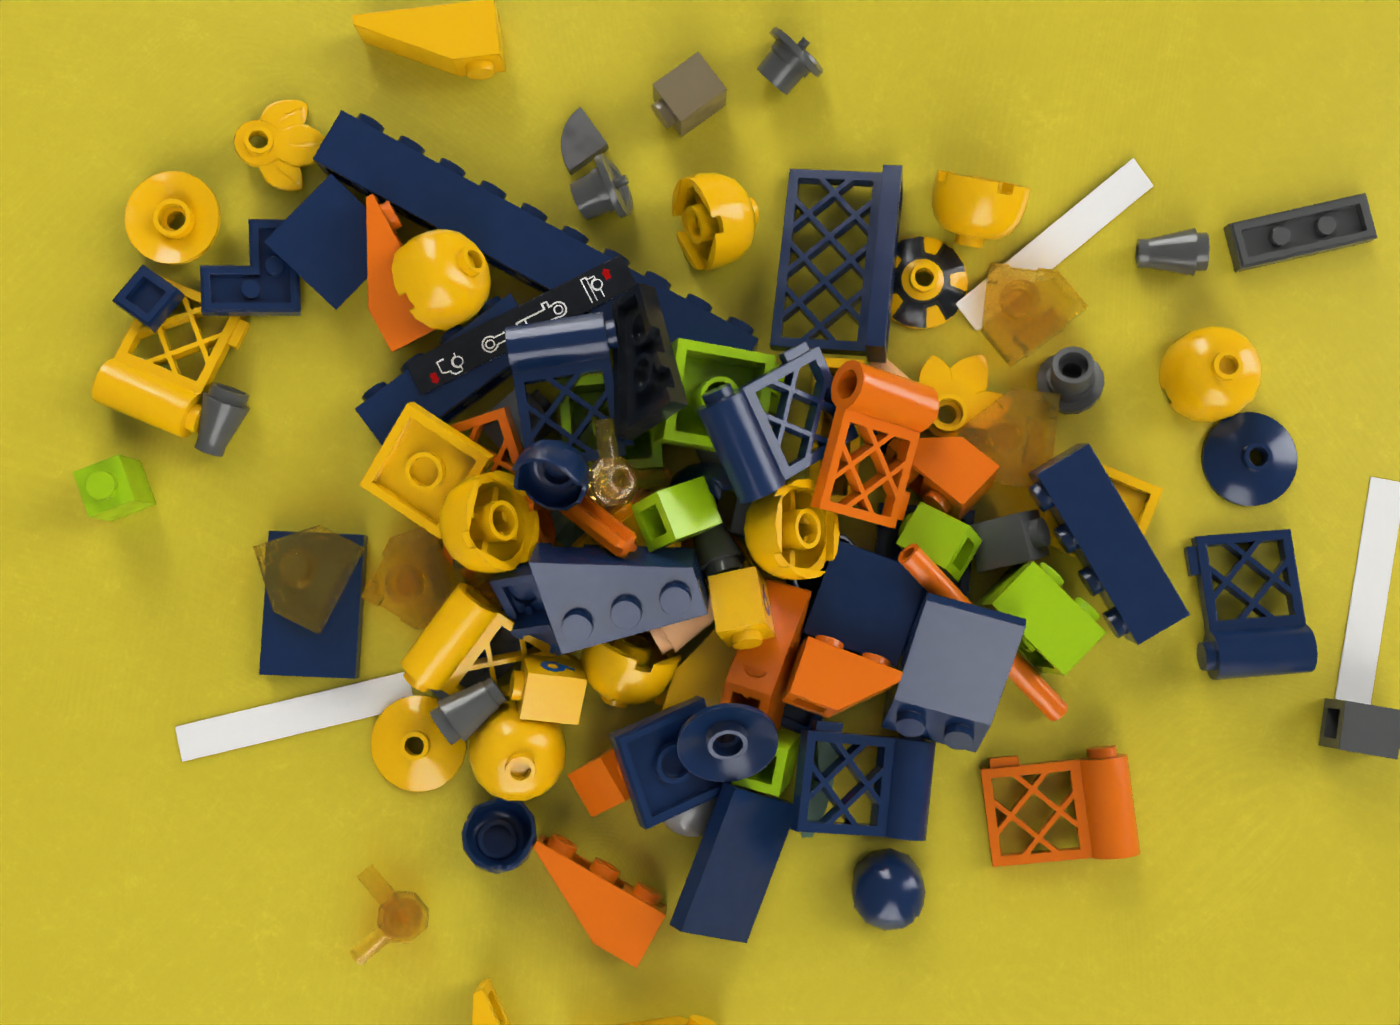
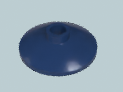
[1201,412,1297,506]
[677,703,778,782]

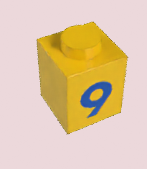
[707,566,776,650]
[509,654,587,725]

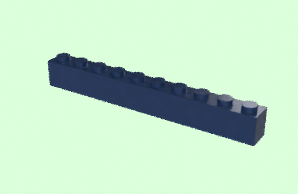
[313,110,759,351]

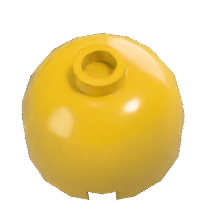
[932,170,1031,248]
[672,172,759,271]
[391,229,491,331]
[1159,326,1262,423]
[439,470,539,573]
[744,478,840,580]
[581,631,681,708]
[469,700,566,801]

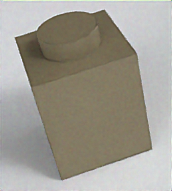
[651,52,727,137]

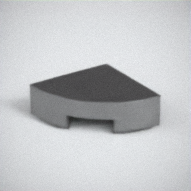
[561,107,609,175]

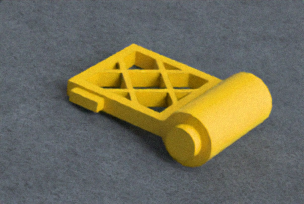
[92,276,251,438]
[401,583,578,696]

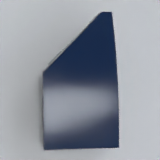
[489,563,565,656]

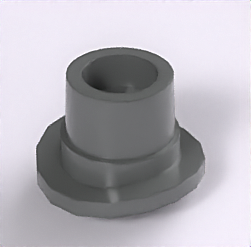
[757,27,823,95]
[570,154,633,220]
[1036,346,1104,415]

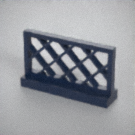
[770,165,903,363]

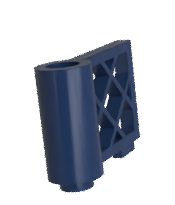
[505,311,635,463]
[697,342,859,504]
[1184,529,1318,680]
[790,720,936,841]

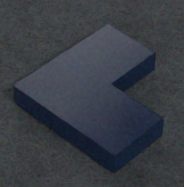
[200,219,301,316]

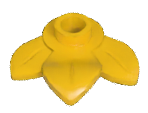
[234,100,325,191]
[918,354,1011,437]

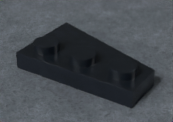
[612,282,688,441]

